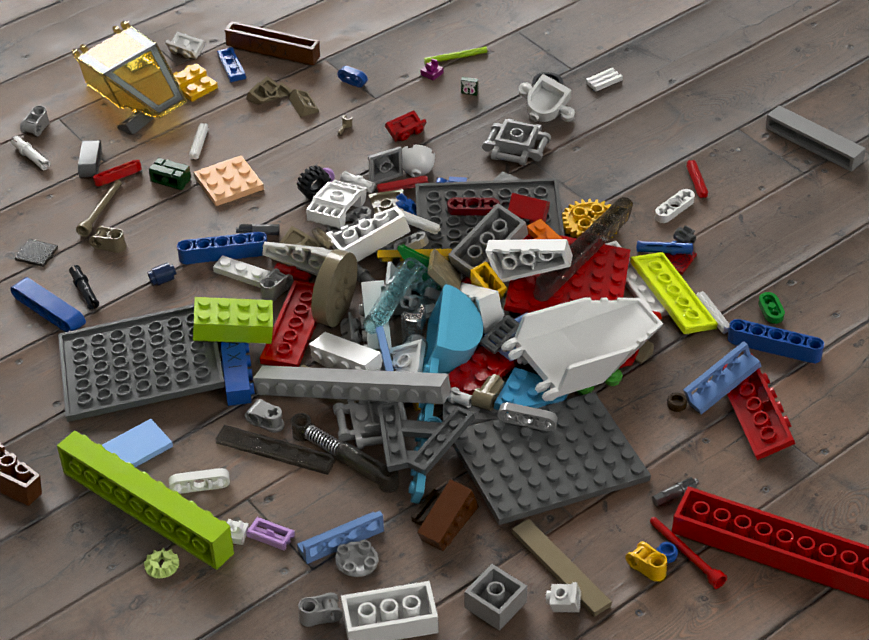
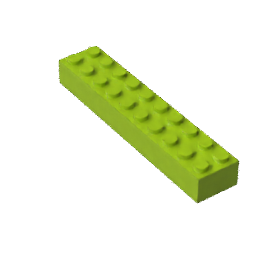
[57,430,234,570]

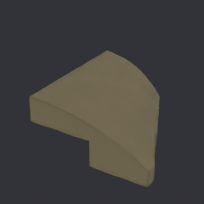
[246,76,293,104]

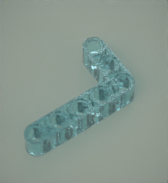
[363,257,443,334]

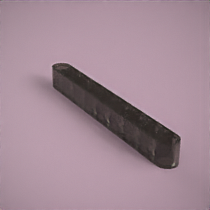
[533,197,633,301]

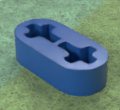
[337,66,368,88]

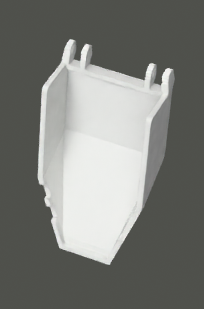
[501,297,663,402]

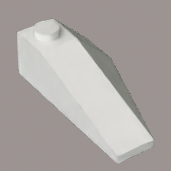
[262,242,332,276]

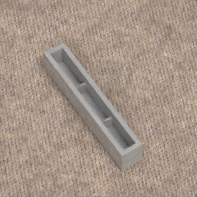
[765,105,866,172]

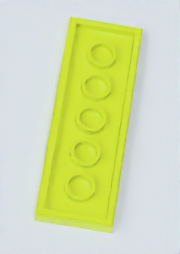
[630,252,718,334]

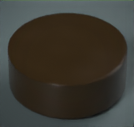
[667,393,687,412]

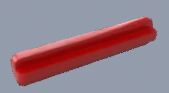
[686,160,708,198]
[377,175,428,193]

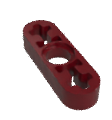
[447,197,500,216]

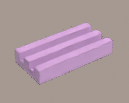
[247,517,295,551]

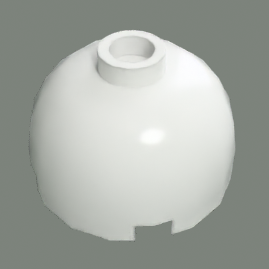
[402,145,435,177]

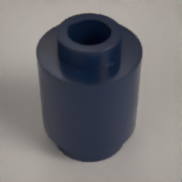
[147,262,176,286]

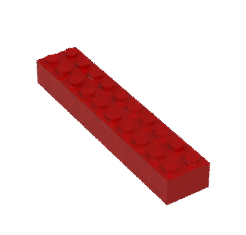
[672,486,869,600]

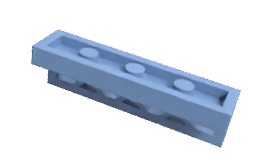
[683,341,761,414]
[297,511,384,564]

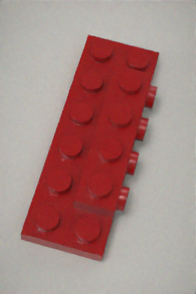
[722,353,796,461]

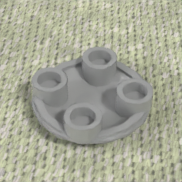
[335,540,379,577]

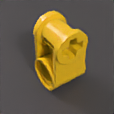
[625,541,667,582]

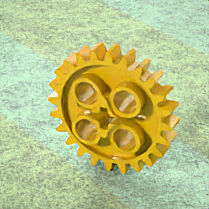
[562,199,620,243]

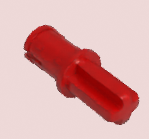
[274,263,311,282]

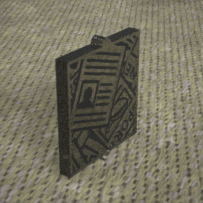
[15,239,58,267]

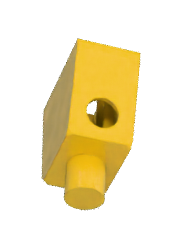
[470,261,507,300]

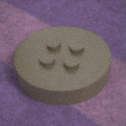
[311,249,358,327]

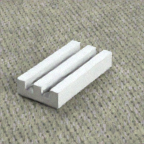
[586,68,622,92]

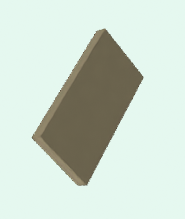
[427,249,461,290]

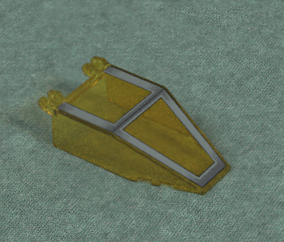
[71,21,187,118]

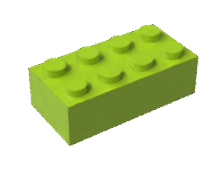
[193,297,273,344]

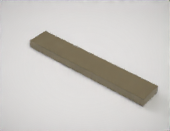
[512,519,612,617]

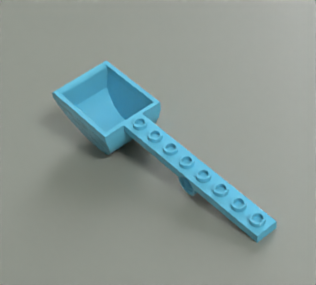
[408,285,483,504]

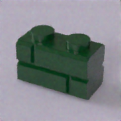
[149,158,191,190]

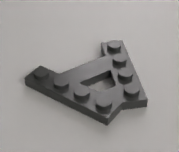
[378,402,475,476]

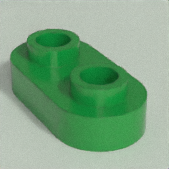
[758,292,785,324]

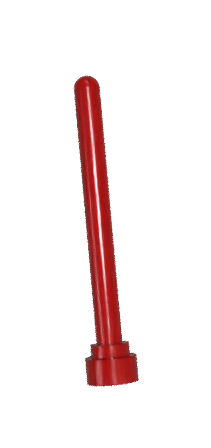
[650,517,727,589]

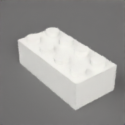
[341,581,438,640]

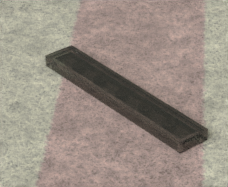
[215,425,336,475]

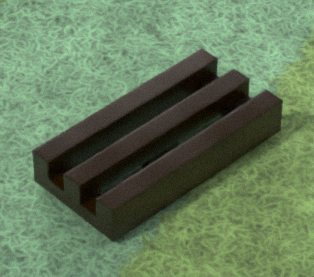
[411,489,442,525]

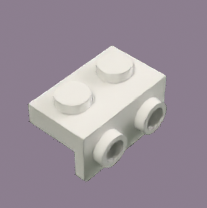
[165,32,206,60]

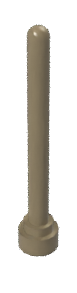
[76,180,122,237]

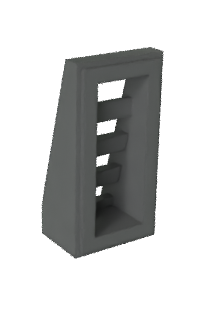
[480,315,520,354]

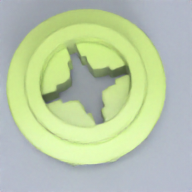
[144,548,179,578]

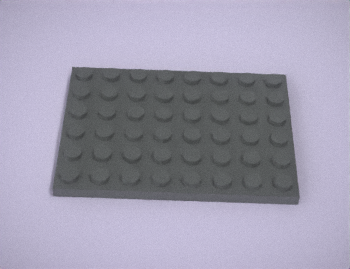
[415,178,565,264]
[58,304,225,422]
[452,392,651,525]

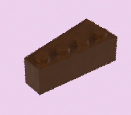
[0,443,42,506]

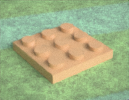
[194,155,264,206]

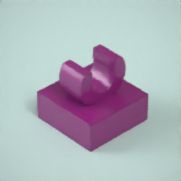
[420,58,444,81]

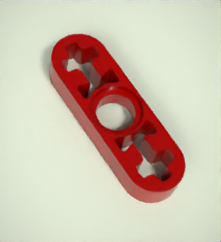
[93,160,142,186]

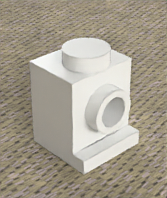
[546,582,581,612]

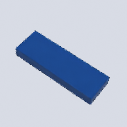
[217,47,246,82]

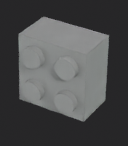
[464,564,527,631]

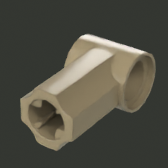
[471,374,504,411]

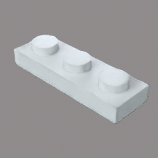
[213,255,270,288]

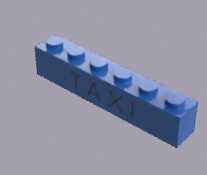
[221,342,255,406]

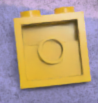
[172,64,218,102]

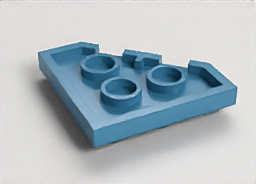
[494,367,568,413]

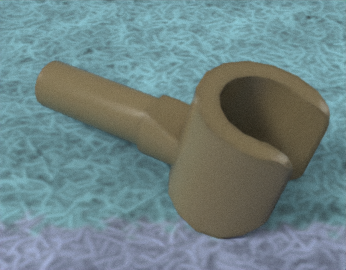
[337,115,353,136]

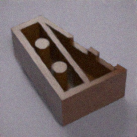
[417,479,479,551]

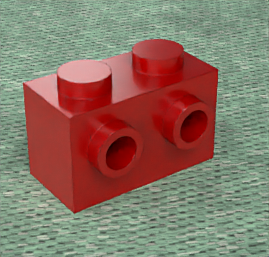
[508,193,550,224]

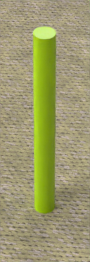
[424,47,488,64]

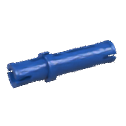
[636,240,693,255]

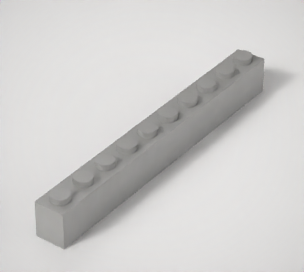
[253,365,451,404]

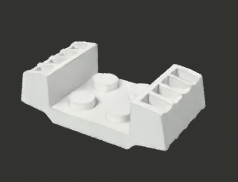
[306,180,367,229]

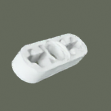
[655,189,695,223]
[169,468,230,494]

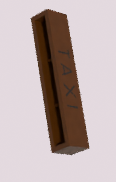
[224,21,320,65]

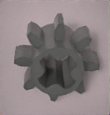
[673,225,696,244]

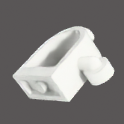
[519,74,575,122]

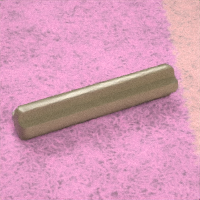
[311,227,334,249]

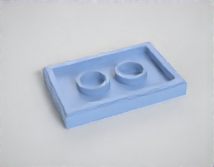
[102,419,173,467]

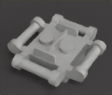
[482,119,551,166]
[333,399,407,450]

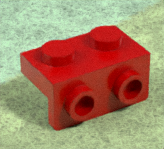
[385,110,427,142]

